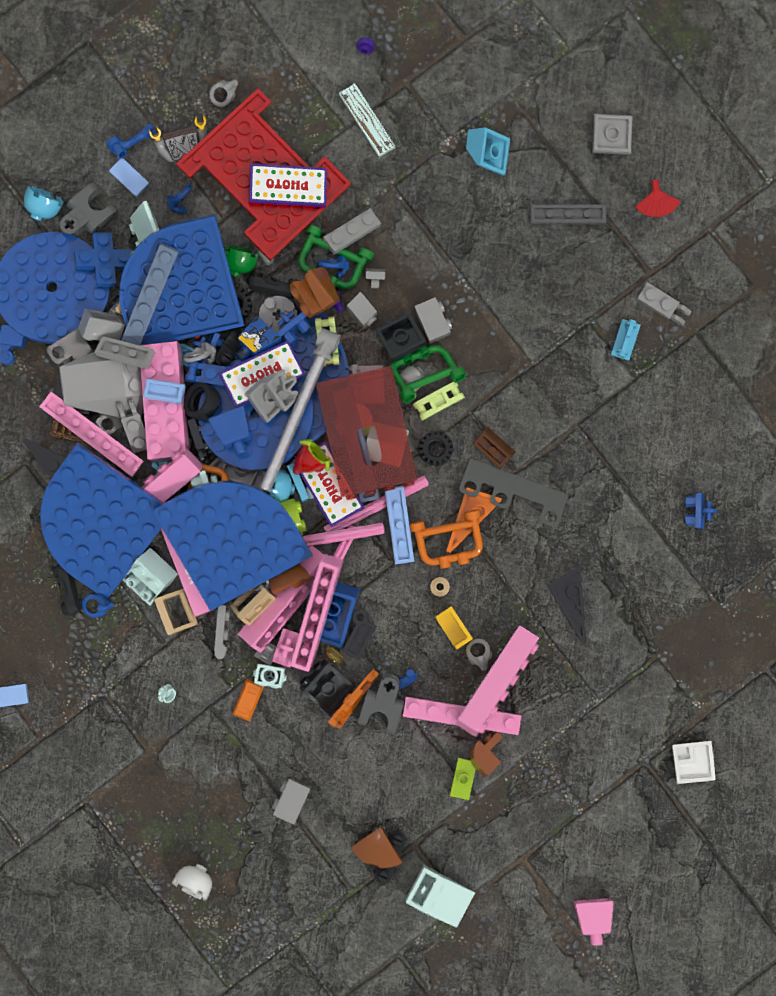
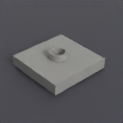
[592,114,632,155]

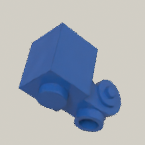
[0,325,27,366]

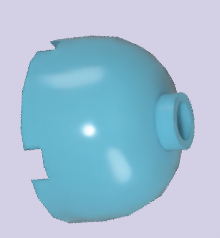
[24,186,63,221]
[264,469,295,502]

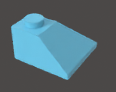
[466,128,510,175]

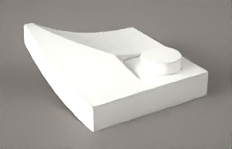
[672,741,715,784]

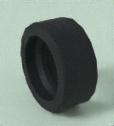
[184,382,219,421]

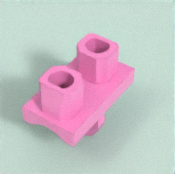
[272,628,299,668]

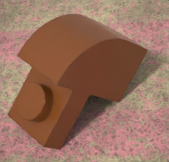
[470,732,503,777]

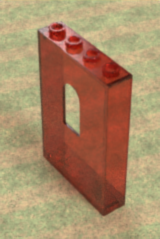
[316,366,418,500]

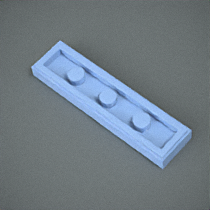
[384,485,414,564]

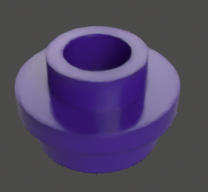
[356,37,375,54]

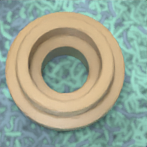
[430,577,450,596]

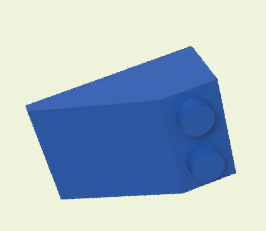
[320,582,360,648]

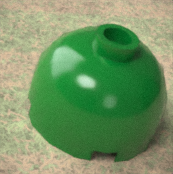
[223,244,259,276]

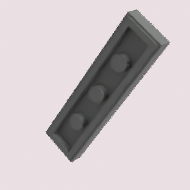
[530,204,606,225]

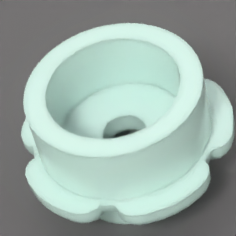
[158,684,176,703]

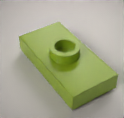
[450,757,476,800]

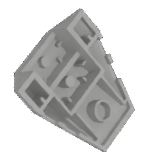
[59,352,143,419]

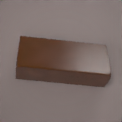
[472,427,516,469]

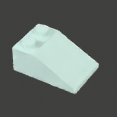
[129,201,159,246]

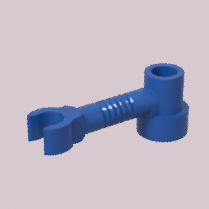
[106,123,157,159]

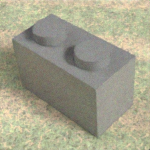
[414,297,452,344]
[78,309,125,341]
[272,778,311,824]

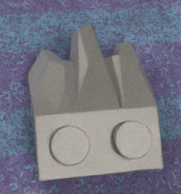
[245,370,298,423]

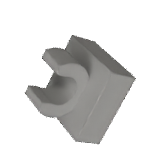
[366,268,385,288]
[254,643,277,666]

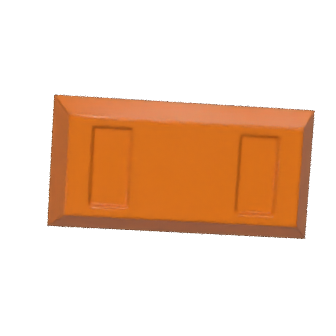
[232,679,264,722]

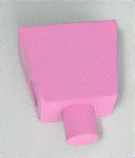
[574,898,613,945]

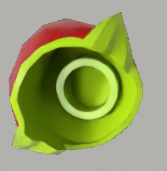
[293,439,330,475]

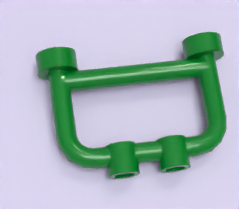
[298,224,374,289]
[390,345,467,403]

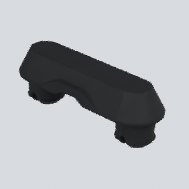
[247,271,298,298]
[215,323,249,367]
[51,563,81,616]
[374,830,406,884]

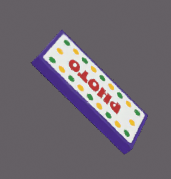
[249,164,327,207]
[218,341,305,409]
[293,442,364,527]

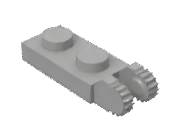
[637,282,692,325]
[117,399,147,454]
[214,605,230,660]

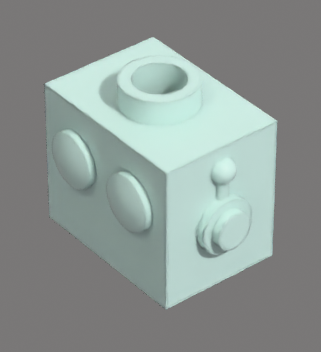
[253,664,287,689]

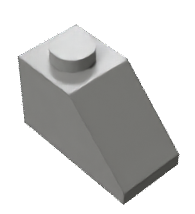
[347,292,377,328]

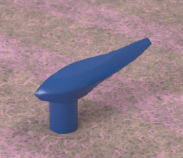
[387,669,418,689]

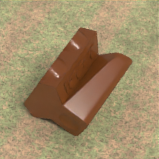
[289,267,340,318]

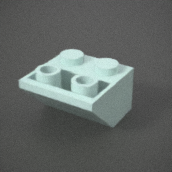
[122,548,178,606]

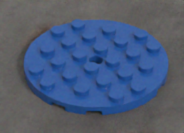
[0,232,110,344]
[198,357,314,471]

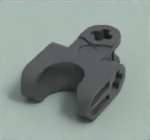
[60,183,118,237]
[358,673,405,735]

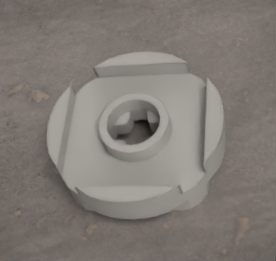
[259,296,297,333]

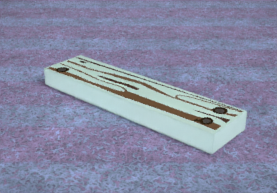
[339,84,395,158]

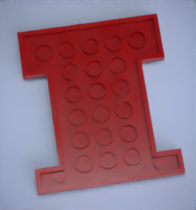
[176,89,351,261]

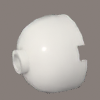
[172,864,212,901]

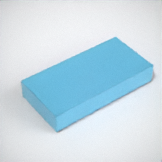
[287,463,309,503]

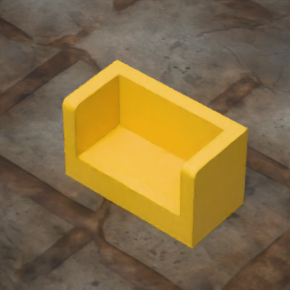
[435,606,473,649]

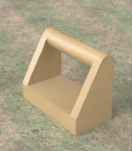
[229,584,276,626]
[154,589,198,635]

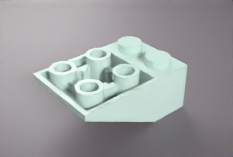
[405,865,475,927]

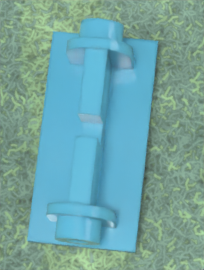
[611,319,641,361]

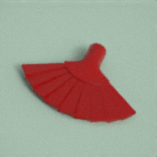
[635,180,681,217]

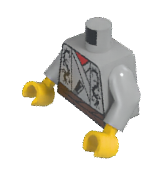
[149,115,207,166]

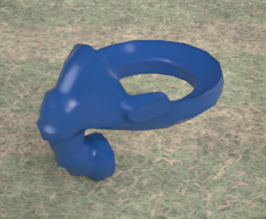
[167,184,192,214]
[317,254,349,279]
[82,593,114,618]

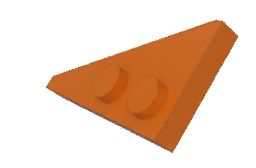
[446,488,502,553]
[328,669,380,729]

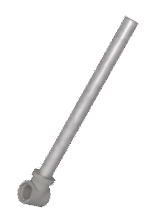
[259,328,341,493]

